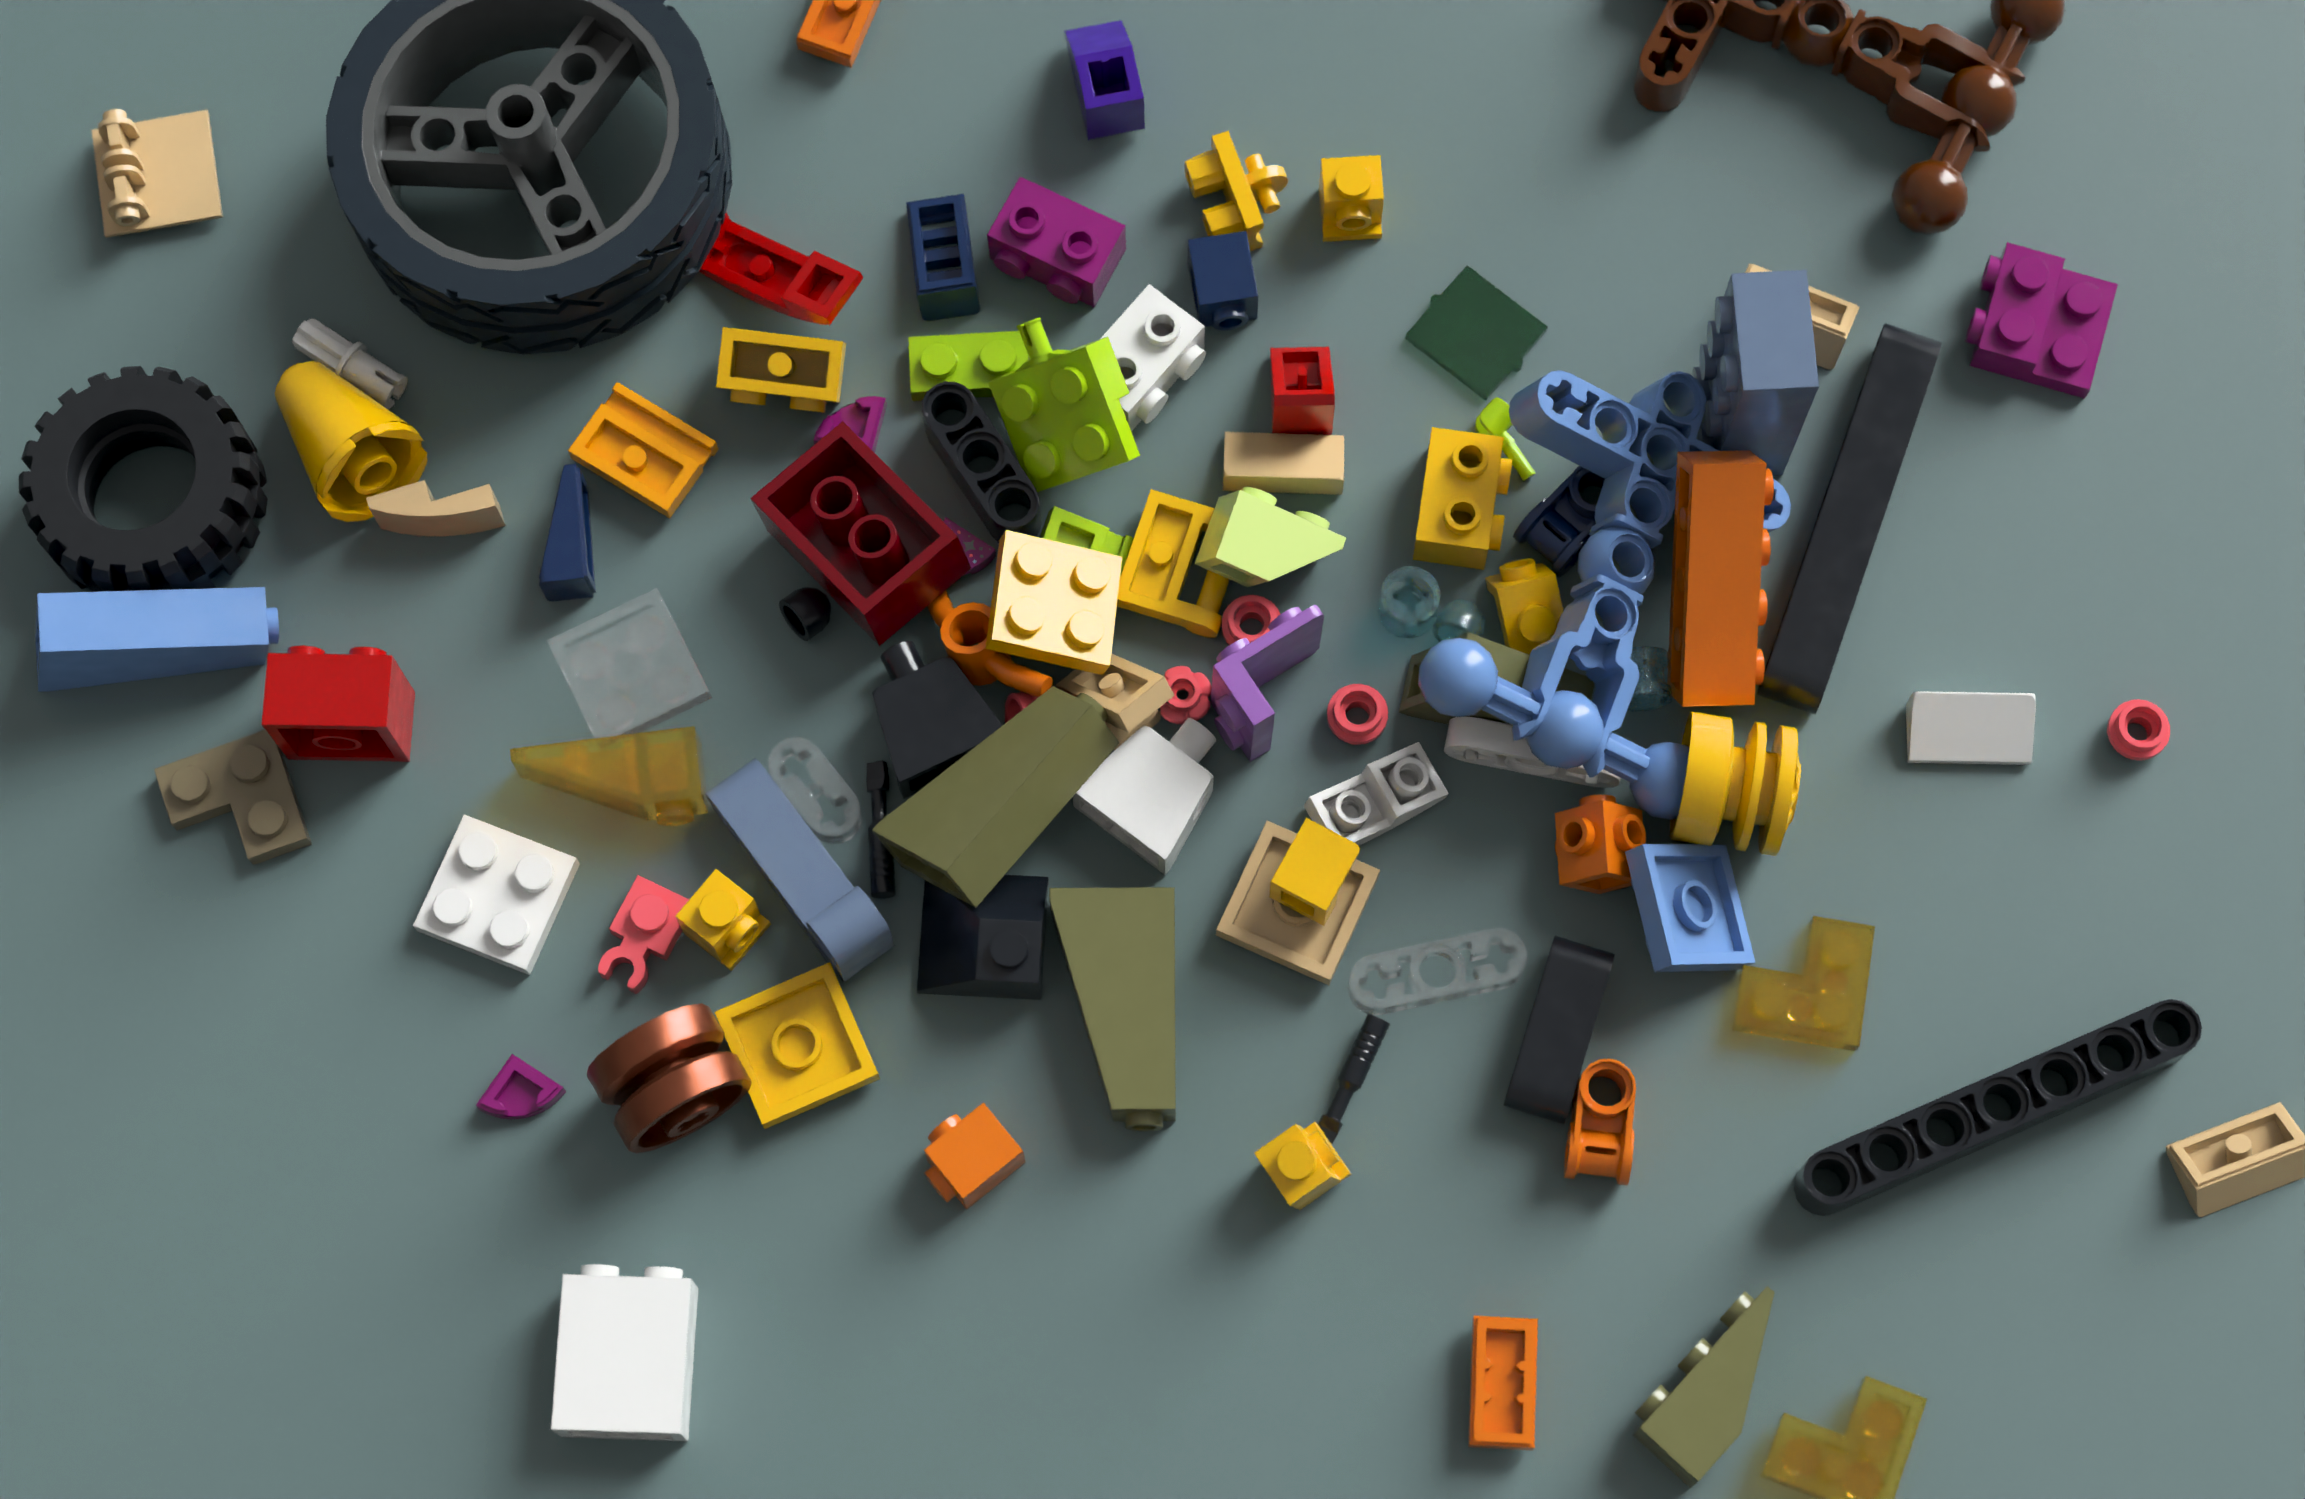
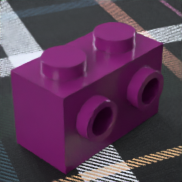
[987,177,1126,307]

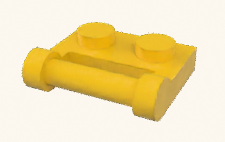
[1117,489,1230,638]

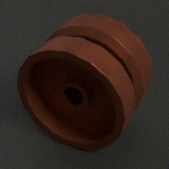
[587,1003,752,1154]

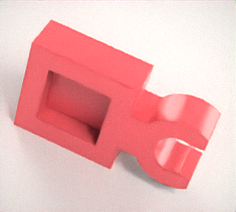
[598,875,689,994]

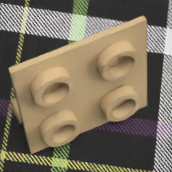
[92,109,223,238]

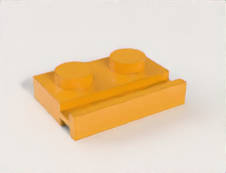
[568,382,719,519]

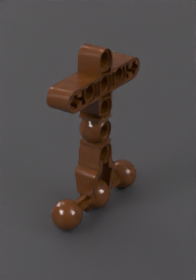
[1634,0,2065,235]

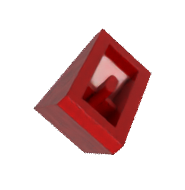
[1270,347,1335,435]

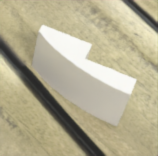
[1304,742,1449,846]

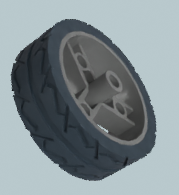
[326,0,732,355]

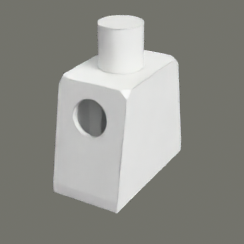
[1073,718,1216,875]

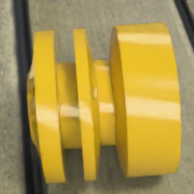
[1670,711,1801,856]

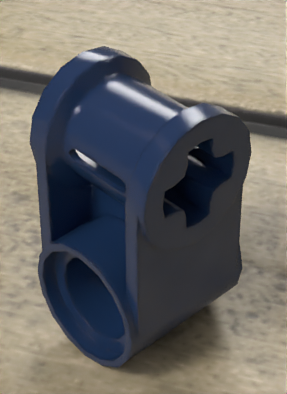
[1513,466,1605,578]

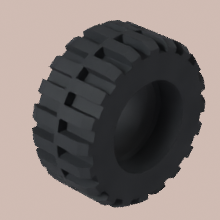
[19,366,268,592]

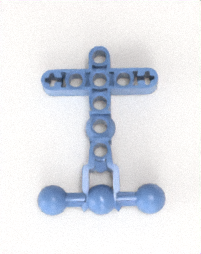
[1418,370,1791,820]

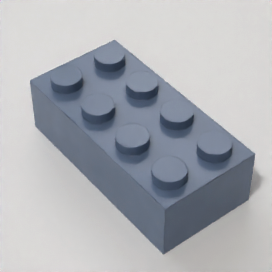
[1692,270,1819,476]

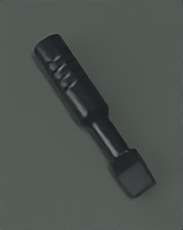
[866,760,896,899]
[1318,1014,1390,1144]

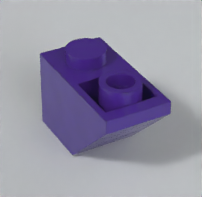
[1065,20,1145,140]

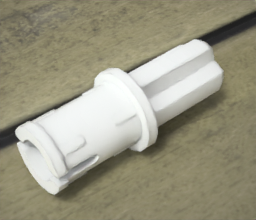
[292,319,408,409]

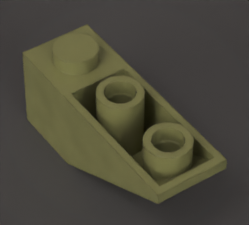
[1633,1286,1775,1488]

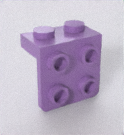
[1211,605,1324,762]

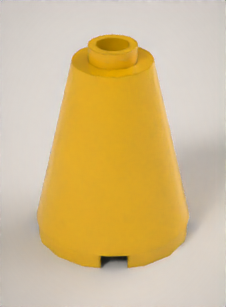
[275,361,427,522]

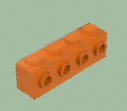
[1667,450,1774,707]

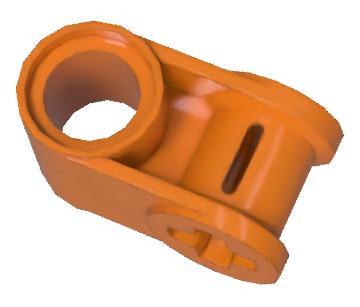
[1563,1058,1636,1186]

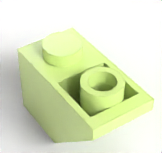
[1195,487,1346,587]

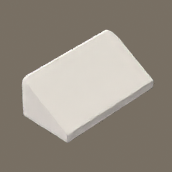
[1906,691,2036,765]

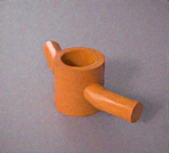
[927,590,1053,698]

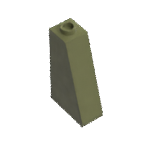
[872,686,1119,908]
[1049,887,1176,1131]

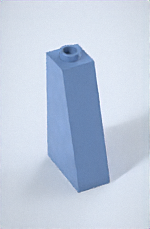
[35,587,279,692]

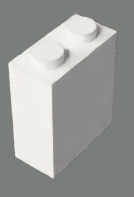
[551,1264,698,1441]

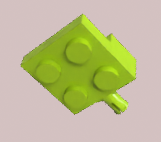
[988,317,1140,492]

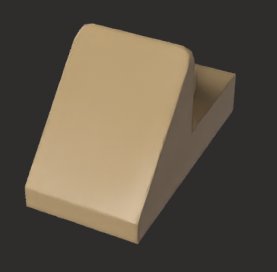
[1056,653,1175,750]

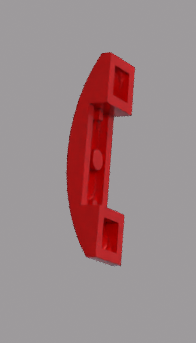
[699,213,863,325]

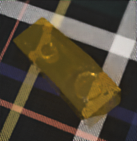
[510,726,709,826]

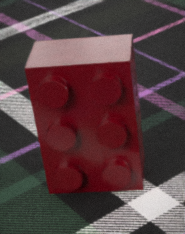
[750,421,971,646]

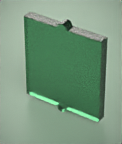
[1405,265,1548,401]

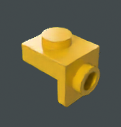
[1485,558,1563,654]

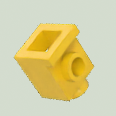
[1319,155,1384,242]
[676,869,771,971]
[1254,1122,1352,1210]

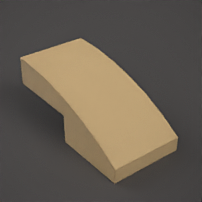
[366,480,506,537]

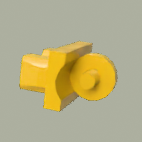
[1184,131,1288,251]

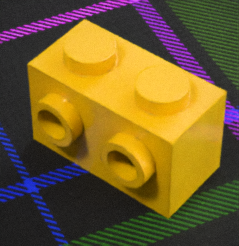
[716,327,846,413]
[1412,427,1512,570]

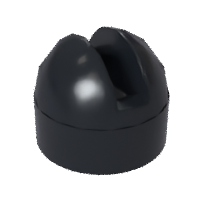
[779,587,831,641]

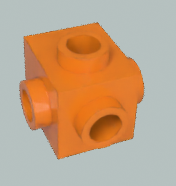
[1555,795,1646,894]

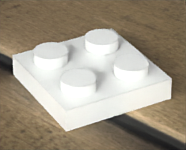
[413,814,580,975]

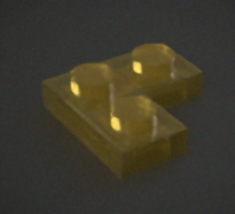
[1732,916,1875,1051]
[1760,1376,1927,1499]

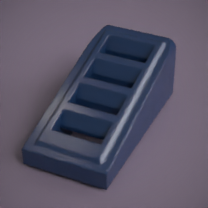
[906,194,980,321]
[539,464,596,601]

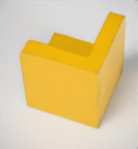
[1269,818,1360,926]

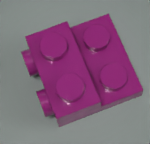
[1965,242,2118,399]

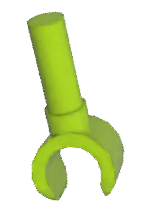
[1475,397,1536,482]

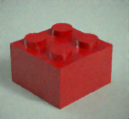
[261,645,415,762]

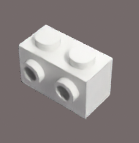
[1101,284,1206,432]

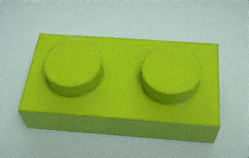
[908,331,1029,401]

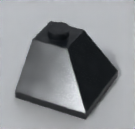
[917,875,1049,1000]

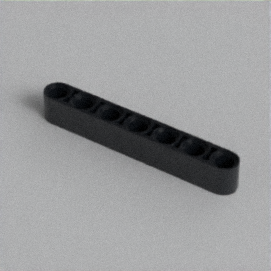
[1757,323,1942,714]
[1794,999,2202,1216]

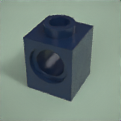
[1188,231,1258,330]

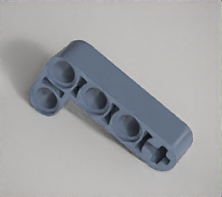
[705,758,895,982]

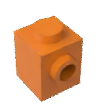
[924,1102,1026,1210]

